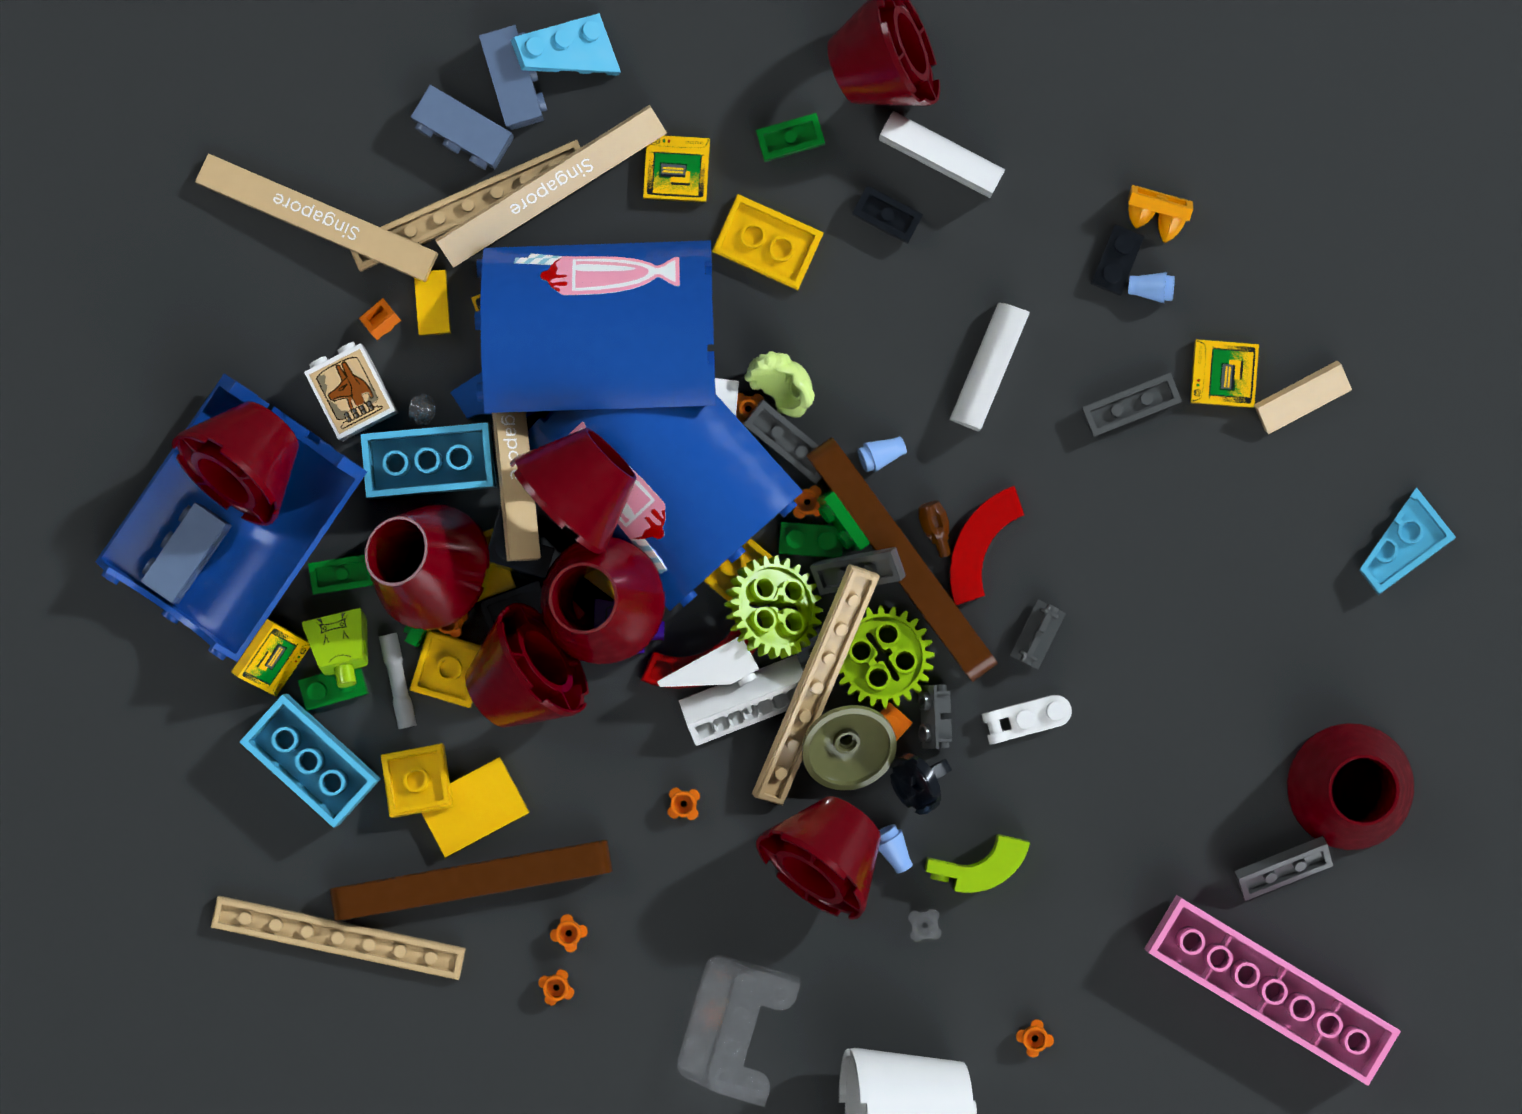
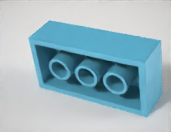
[361,422,497,499]
[240,694,381,828]

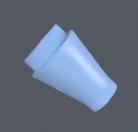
[1128,272,1175,303]
[857,436,907,472]
[878,824,913,874]

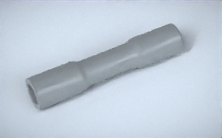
[379,633,417,729]

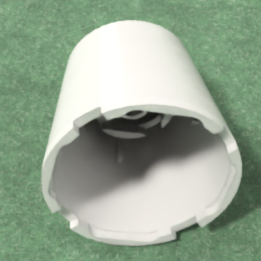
[839,1048,977,1114]

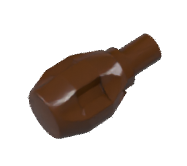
[918,500,951,558]

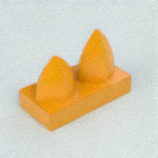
[1128,185,1193,243]

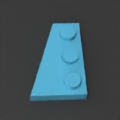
[511,13,621,76]
[1359,487,1456,595]

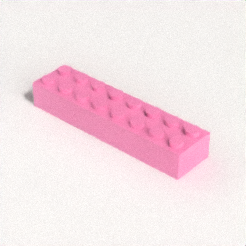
[1144,895,1401,1086]

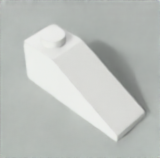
[657,637,759,687]

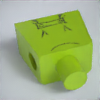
[302,608,368,688]

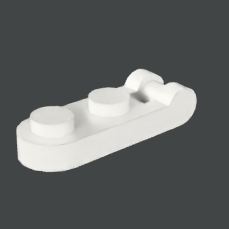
[981,695,1072,745]

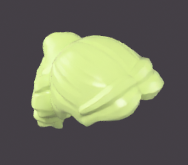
[744,351,815,418]

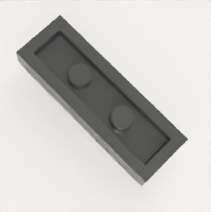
[1081,372,1182,437]
[742,399,821,484]
[810,547,906,595]
[1234,836,1333,901]

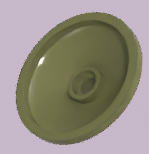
[802,705,897,790]

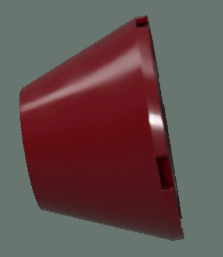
[827,0,940,106]
[172,401,299,526]
[510,428,636,554]
[365,505,490,630]
[541,537,665,664]
[465,603,589,728]
[1287,723,1414,850]
[756,796,881,920]

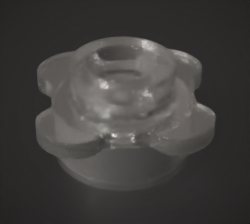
[409,393,436,426]
[908,908,941,942]

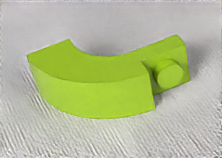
[924,834,1030,893]

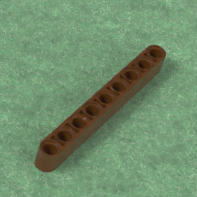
[806,437,998,683]
[329,840,613,921]

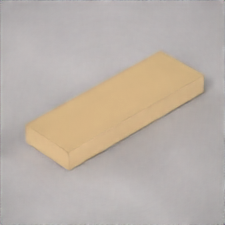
[1254,361,1352,434]

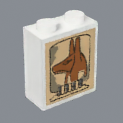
[304,342,398,442]

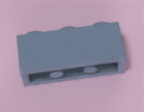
[479,25,547,131]
[411,85,514,170]
[141,503,232,604]

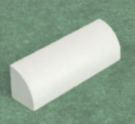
[879,111,1005,198]
[949,303,1030,432]
[679,655,803,746]

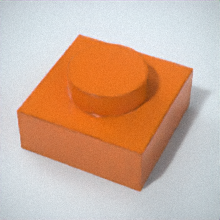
[359,298,401,340]
[879,702,913,741]

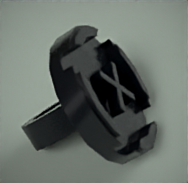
[890,753,952,815]

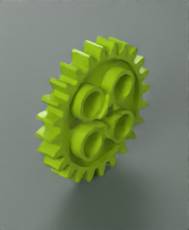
[724,556,823,659]
[839,605,935,709]

